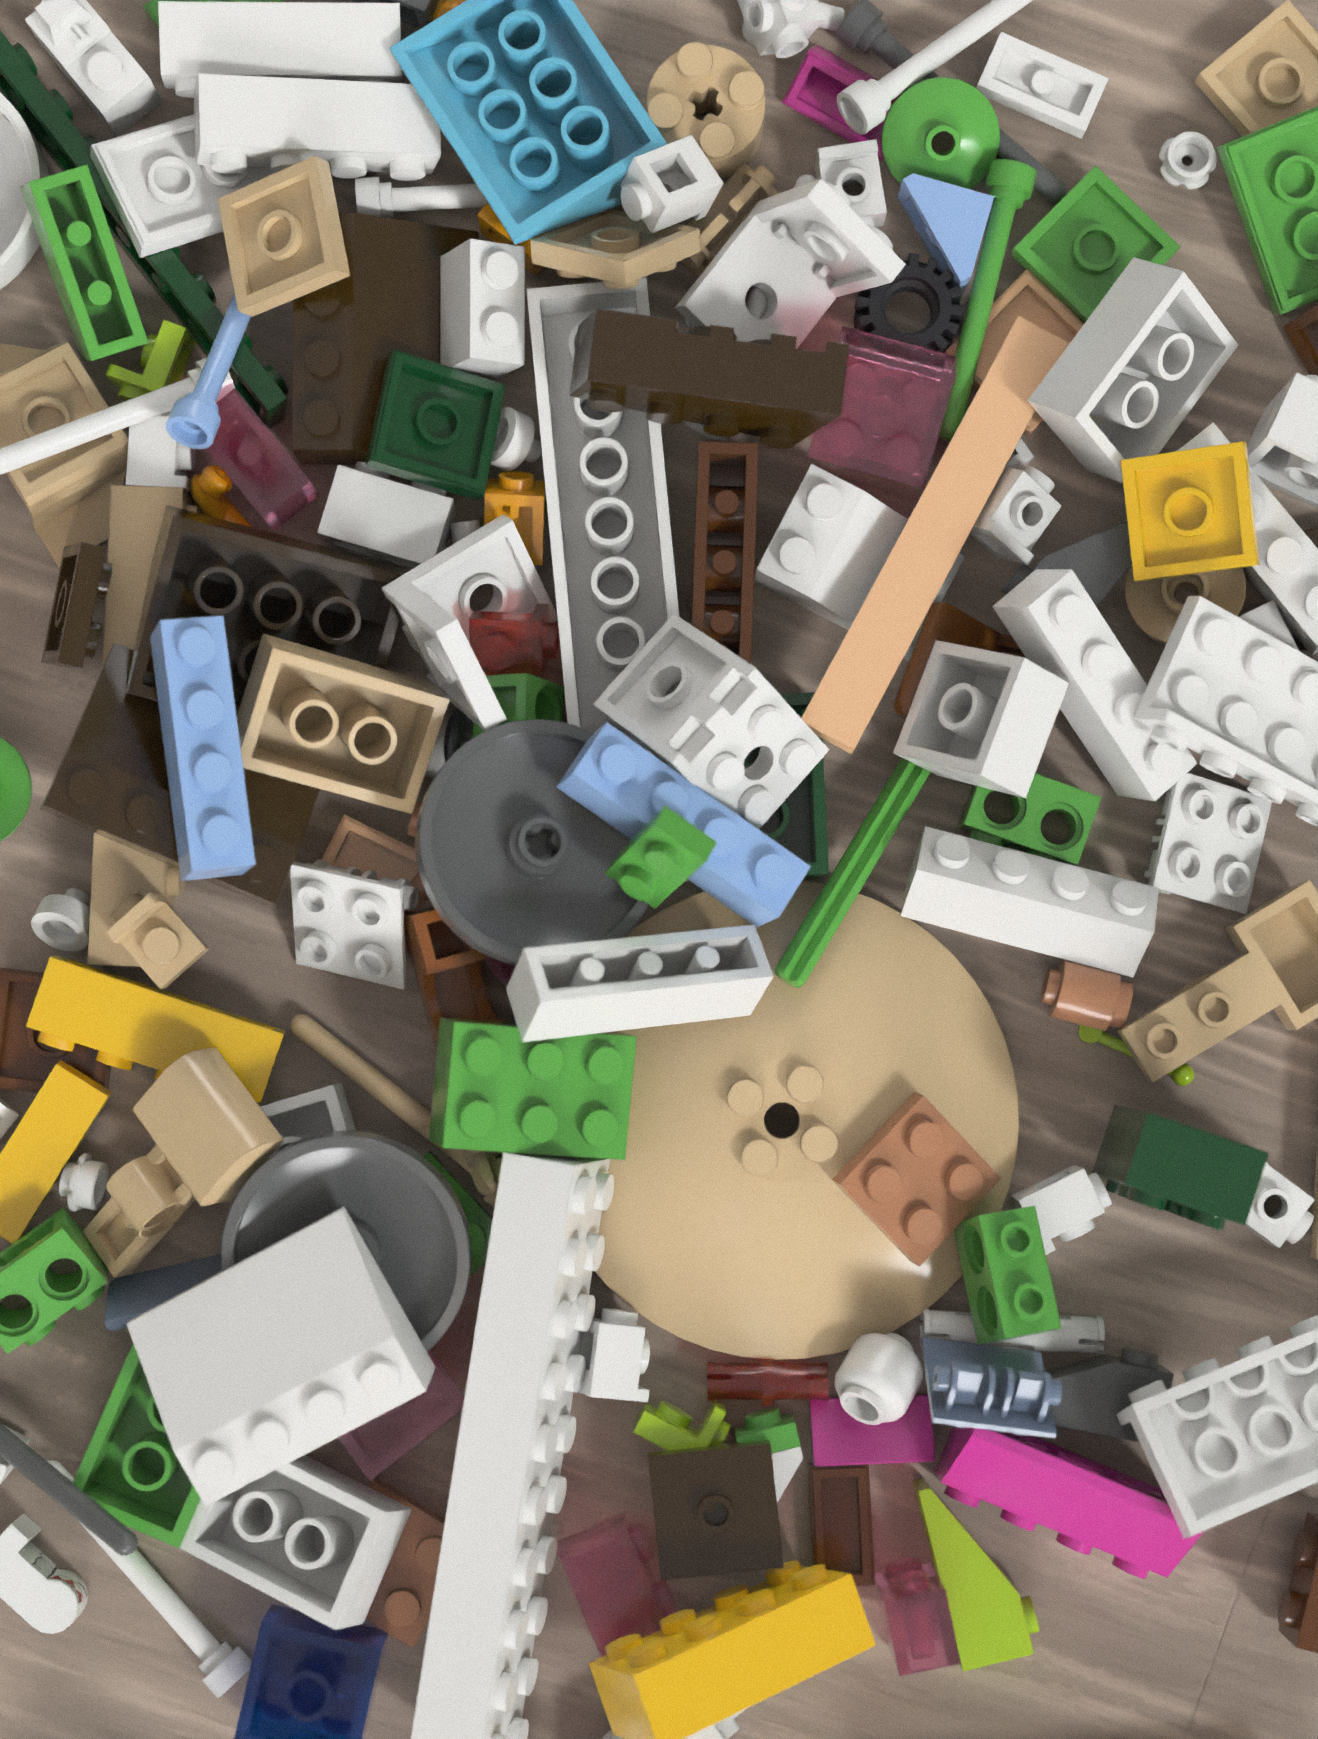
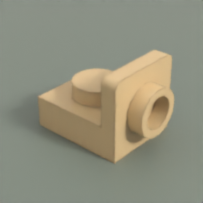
[105,892,210,989]

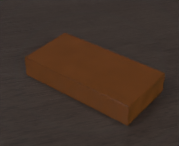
[807,1463,875,1586]

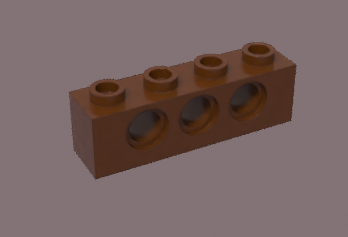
[691,441,759,664]

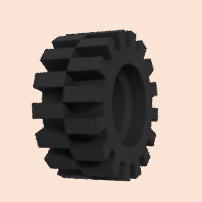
[853,253,964,370]

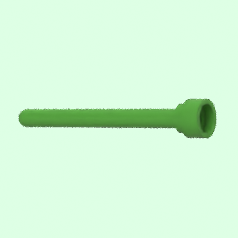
[937,159,1037,441]

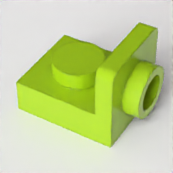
[106,320,196,401]
[633,1399,730,1451]

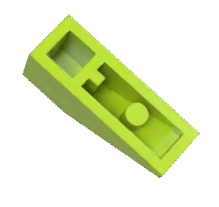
[912,1477,1039,1672]

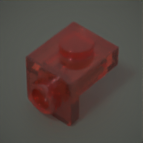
[469,604,559,678]

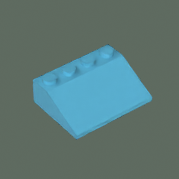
[389,0,667,245]

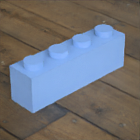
[150,616,256,881]
[557,722,811,927]

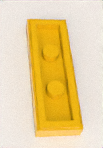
[0,1060,112,1244]

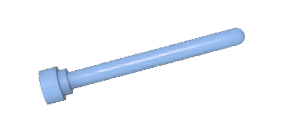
[166,292,251,449]

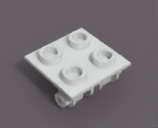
[1143,773,1272,914]
[290,859,419,990]

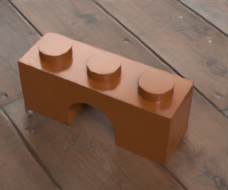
[404,907,502,1055]

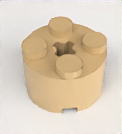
[646,42,765,179]

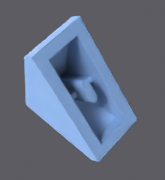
[897,173,994,293]

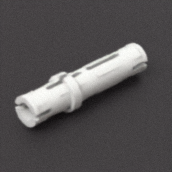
[919,1308,1105,1355]

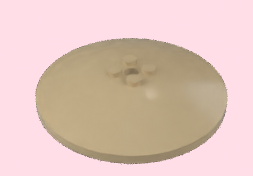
[595,881,1019,1360]

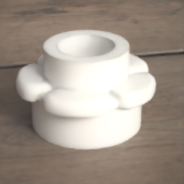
[1159,131,1217,190]
[59,1153,109,1212]

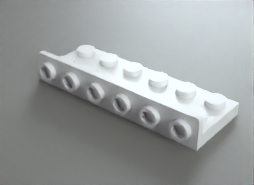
[1133,596,1318,827]
[1116,1315,1318,1539]

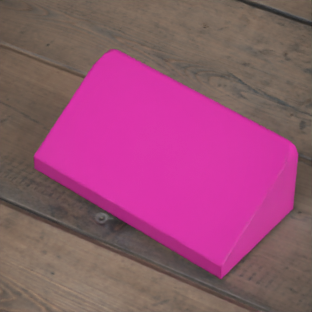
[782,45,901,161]
[809,1394,935,1466]

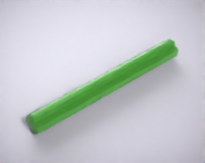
[775,758,931,988]

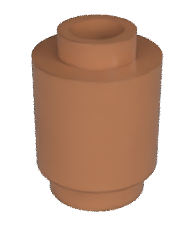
[1040,959,1133,1031]

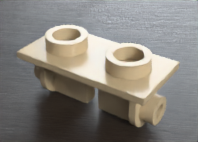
[680,163,779,277]

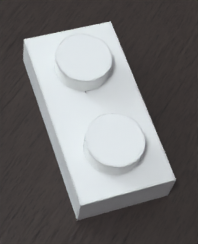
[976,32,1109,139]

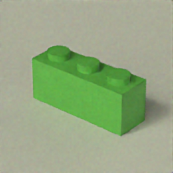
[20,165,149,361]

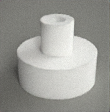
[490,407,542,471]
[31,888,90,951]

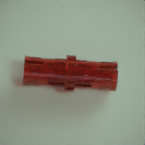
[707,1359,829,1406]

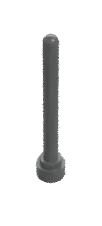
[835,0,1067,204]
[0,1423,138,1556]

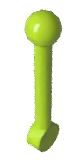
[1077,1025,1195,1086]

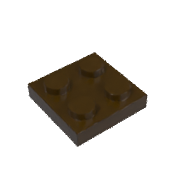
[41,542,112,668]

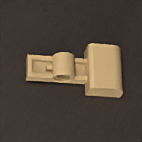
[1117,880,1318,1083]
[83,1048,284,1278]

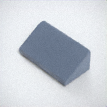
[104,1254,222,1331]

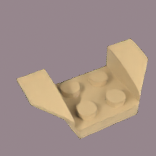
[0,342,128,569]

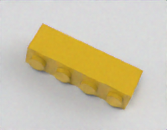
[26,955,286,1103]

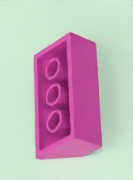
[934,1426,1204,1579]

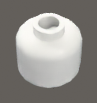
[834,1333,924,1425]

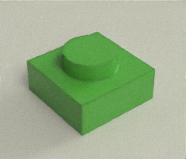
[734,1408,801,1453]

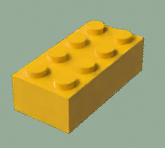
[589,1560,876,1739]

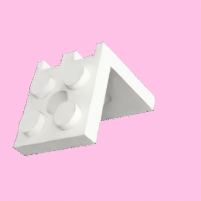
[675,178,906,349]
[382,514,558,731]
[593,613,829,829]

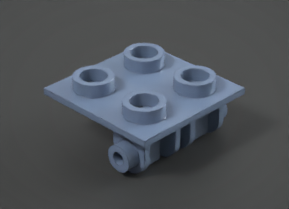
[921,1337,1062,1438]

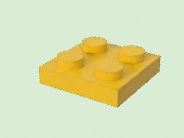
[1121,441,1260,582]

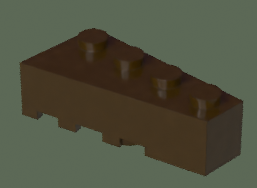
[569,308,849,449]

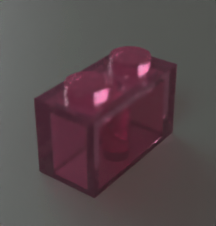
[206,388,319,532]
[557,1511,678,1657]
[875,1558,961,1676]

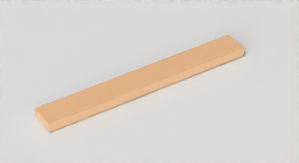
[801,316,1070,754]

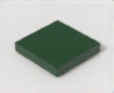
[365,349,506,501]

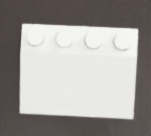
[126,1207,436,1506]

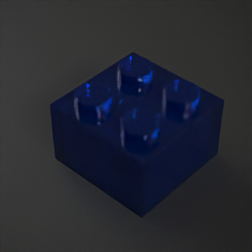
[234,1604,389,1739]

